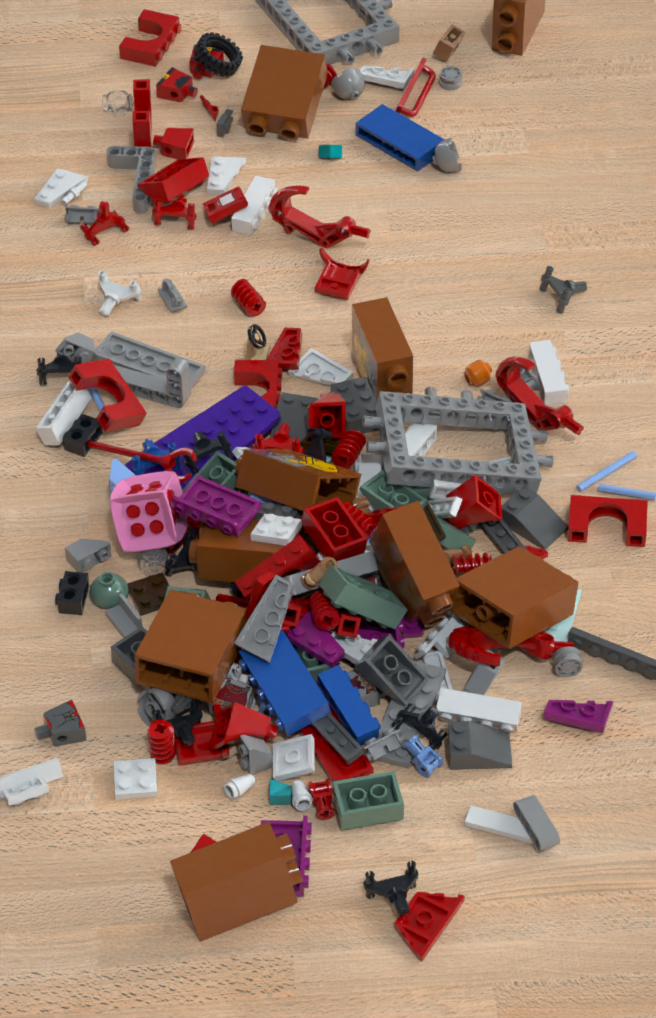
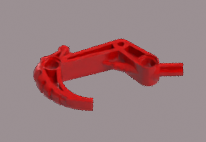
[268,185,371,248]
[495,356,584,435]
[448,624,574,666]

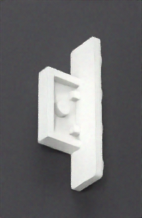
[414,610,465,660]
[0,758,63,806]

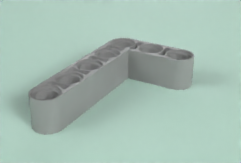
[106,146,156,214]
[114,357,191,408]
[284,551,379,597]

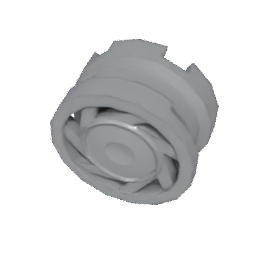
[439,66,462,91]
[553,646,583,677]

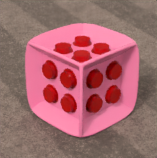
[110,471,188,552]

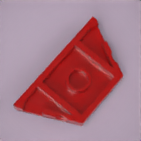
[395,892,465,962]

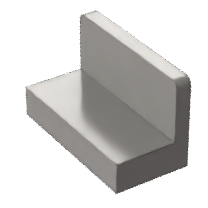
[106,593,142,638]

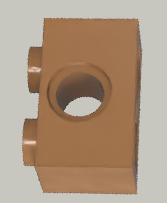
[432,24,466,62]

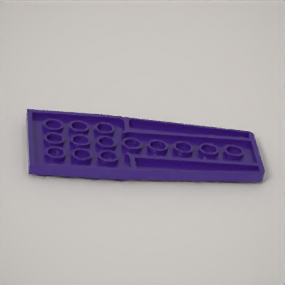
[124,386,281,490]

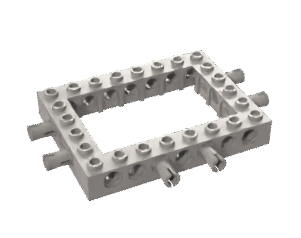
[256,0,399,65]
[362,386,554,494]

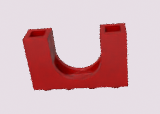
[119,9,181,67]
[132,79,152,148]
[68,359,147,432]
[234,359,282,409]
[568,495,648,547]
[235,535,321,602]
[283,596,361,638]

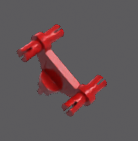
[152,195,197,230]
[80,201,129,246]
[253,423,302,453]

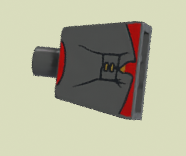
[34,700,86,746]

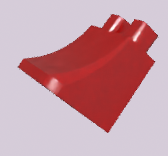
[308,393,346,439]
[443,475,502,529]
[210,702,278,750]

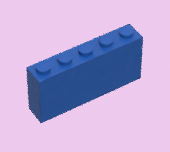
[356,104,445,172]
[239,629,331,736]

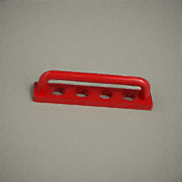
[395,58,436,117]

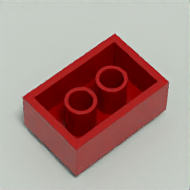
[302,497,368,562]

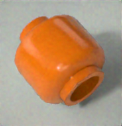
[464,360,492,387]

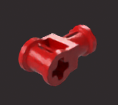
[308,778,335,820]

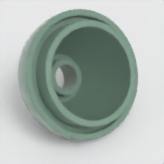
[89,572,129,608]

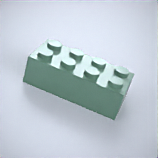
[319,564,408,629]

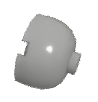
[331,68,365,100]
[432,138,462,173]
[137,688,176,726]

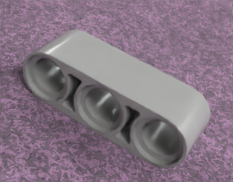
[513,795,560,852]

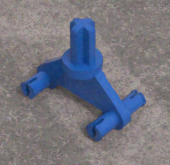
[132,439,182,475]

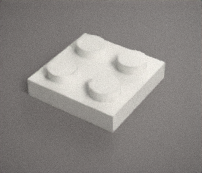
[251,514,302,546]
[273,734,315,781]
[114,758,158,800]

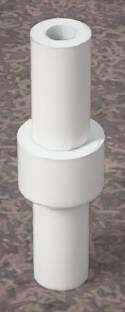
[61,181,87,205]

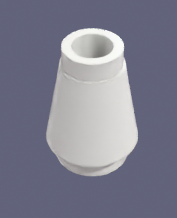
[223,774,255,799]
[292,780,313,811]

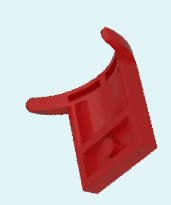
[315,248,370,300]
[174,702,230,766]

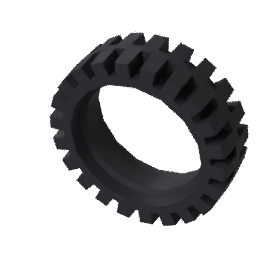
[194,32,243,77]

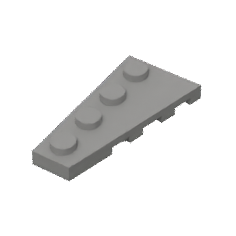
[234,575,294,664]

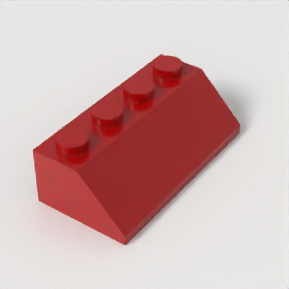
[137,157,209,204]

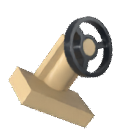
[247,324,270,360]

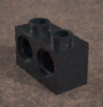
[63,414,103,457]
[55,571,90,615]

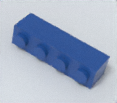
[317,665,381,746]

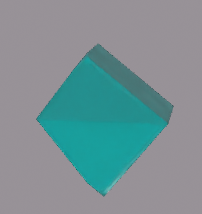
[319,145,342,158]
[270,780,291,805]

